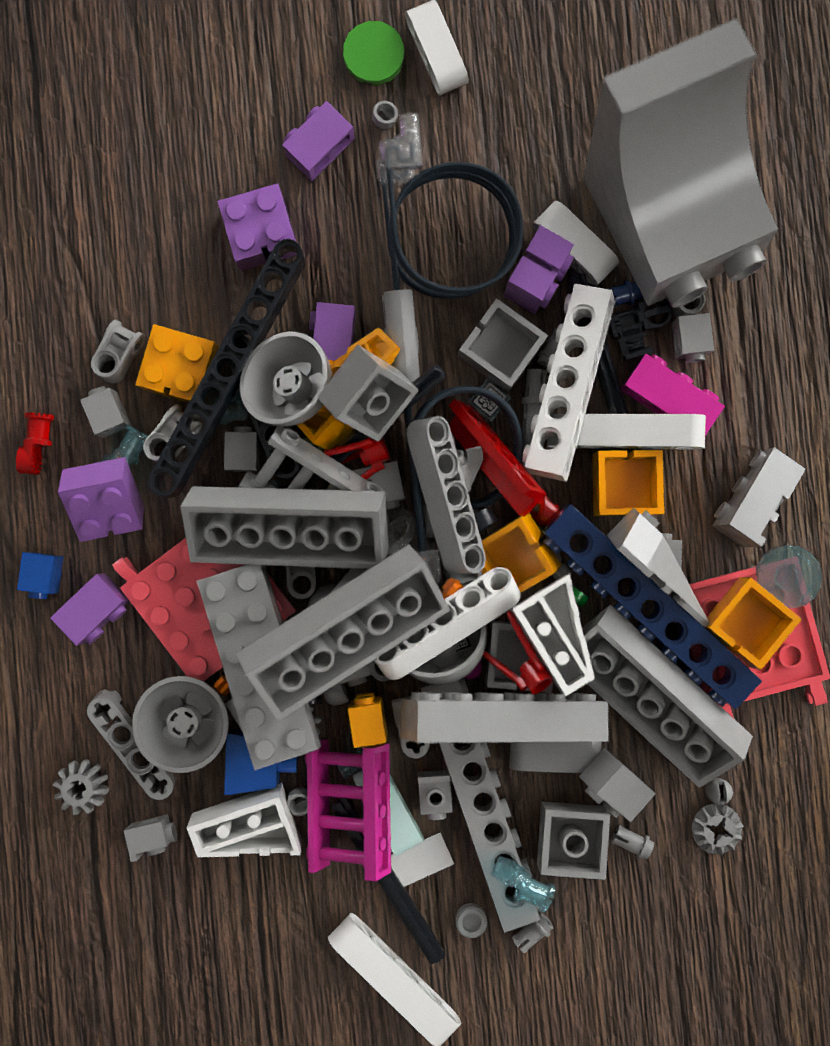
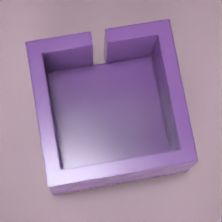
[217,183,298,271]
[503,225,574,314]
[58,457,145,542]

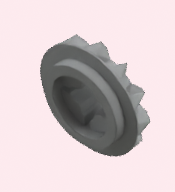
[692,803,744,856]

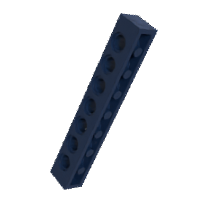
[541,504,762,710]

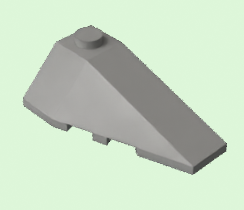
[607,507,709,627]

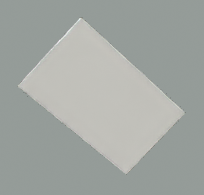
[391,833,454,887]

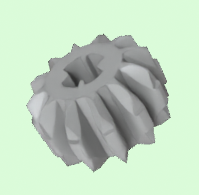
[52,759,110,815]

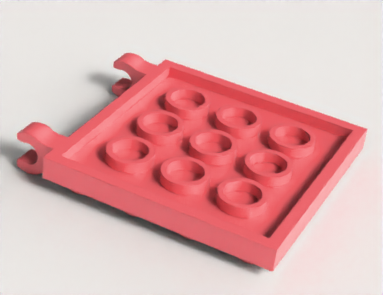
[112,538,297,681]
[689,556,830,718]

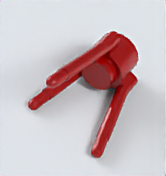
[323,437,391,480]
[482,611,553,694]

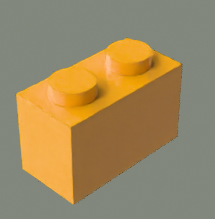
[348,692,388,748]

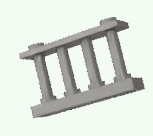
[237,426,387,497]

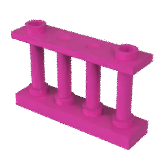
[305,739,391,881]

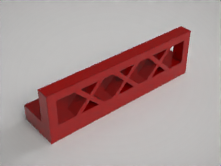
[448,399,547,517]

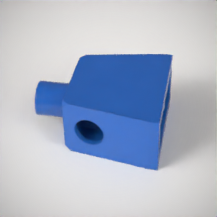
[224,729,298,795]

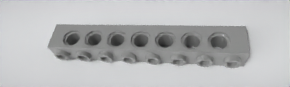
[420,678,543,933]

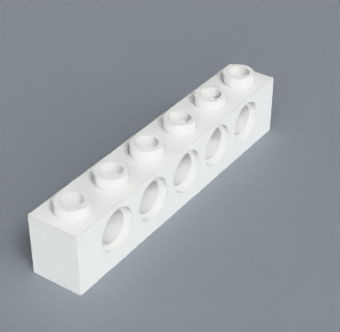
[522,284,616,482]

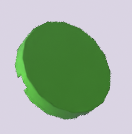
[343,21,404,85]

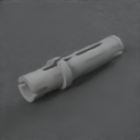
[522,369,547,449]

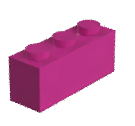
[621,354,725,436]

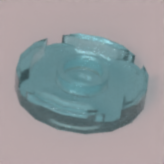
[756,545,822,608]

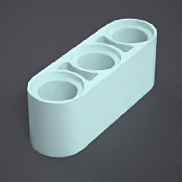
[353,770,425,856]

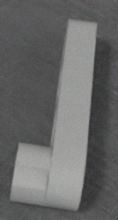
[87,689,175,800]

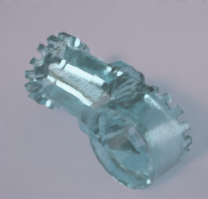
[99,425,149,466]
[491,856,556,913]

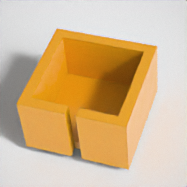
[135,324,219,403]
[592,450,664,516]
[481,513,562,593]
[702,577,802,670]

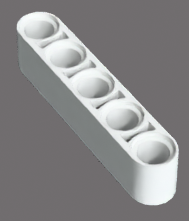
[547,414,706,450]
[374,567,521,680]
[328,913,461,1046]

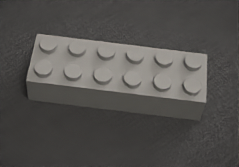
[180,486,389,569]
[236,545,450,721]
[197,564,322,770]
[582,604,753,788]
[400,692,608,743]

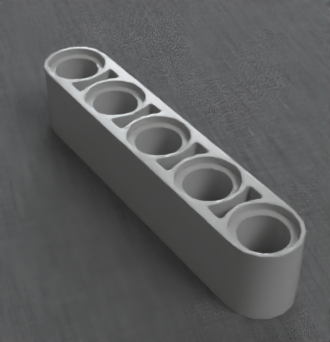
[406,416,486,574]

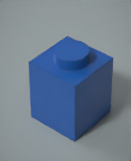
[17,552,64,599]

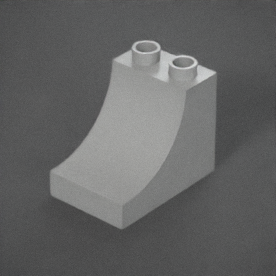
[583,19,778,308]

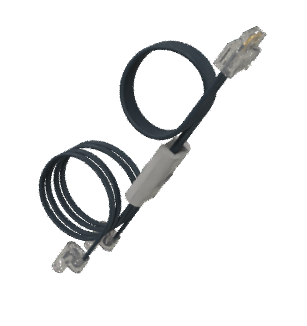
[375,113,524,583]

